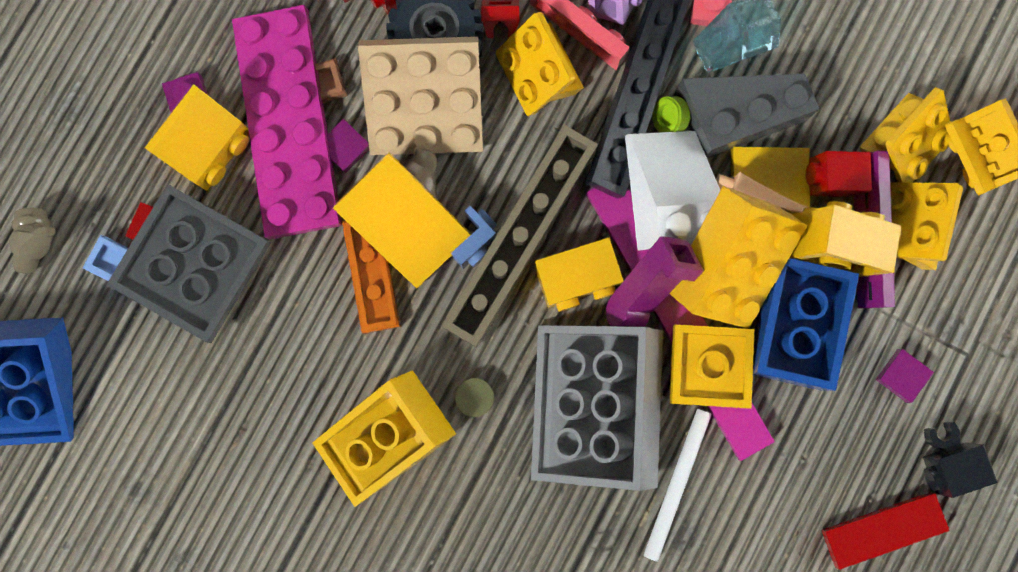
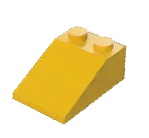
[312,370,456,507]

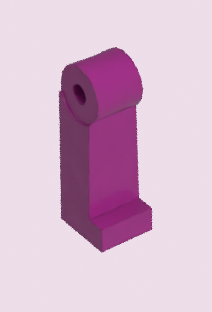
[606,236,704,327]

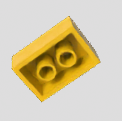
[669,186,808,329]

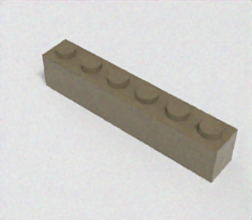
[442,124,598,349]

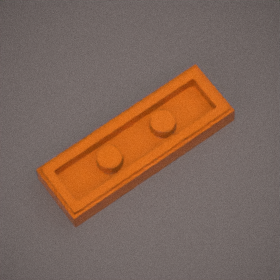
[342,221,401,334]

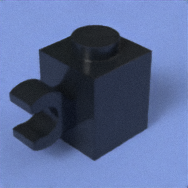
[923,421,998,498]

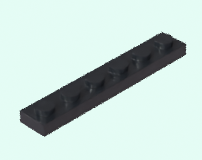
[585,0,690,199]

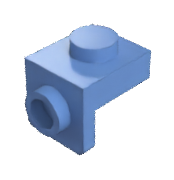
[451,206,497,269]

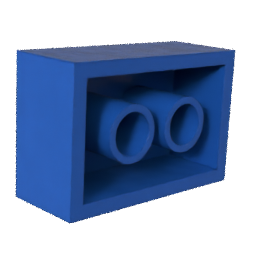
[753,258,859,391]

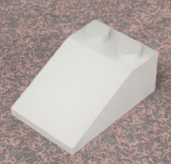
[625,131,720,251]

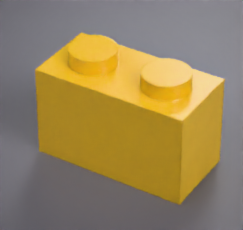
[534,237,624,312]

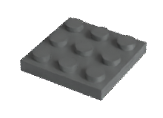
[106,184,271,343]

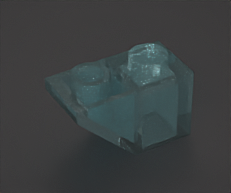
[693,0,781,73]

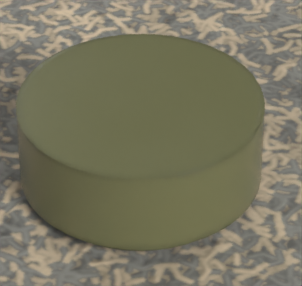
[455,378,494,417]

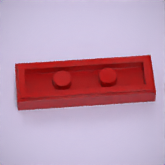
[821,492,950,570]

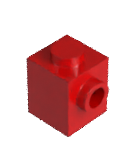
[805,151,872,197]

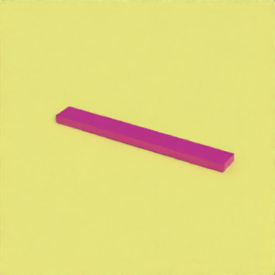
[586,188,775,461]

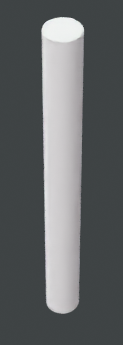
[643,409,712,562]

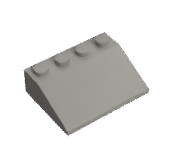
[531,325,663,491]

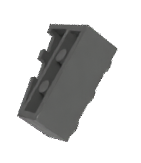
[675,73,820,159]

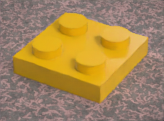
[670,324,754,409]

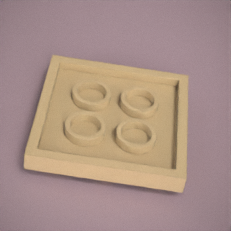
[358,37,483,155]

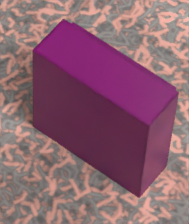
[327,119,369,174]
[875,349,934,403]

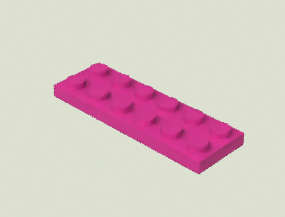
[232,5,343,240]

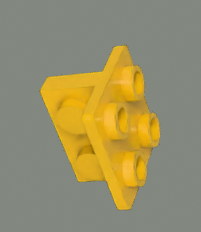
[496,12,584,116]
[860,87,951,183]
[945,98,1018,195]
[890,182,963,270]

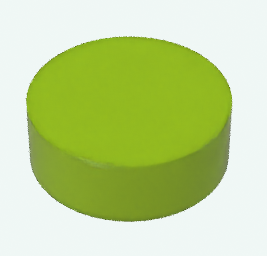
[652,96,690,133]

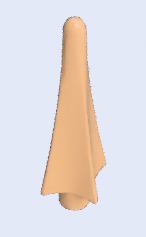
[716,172,806,213]

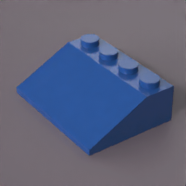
[0,317,74,446]

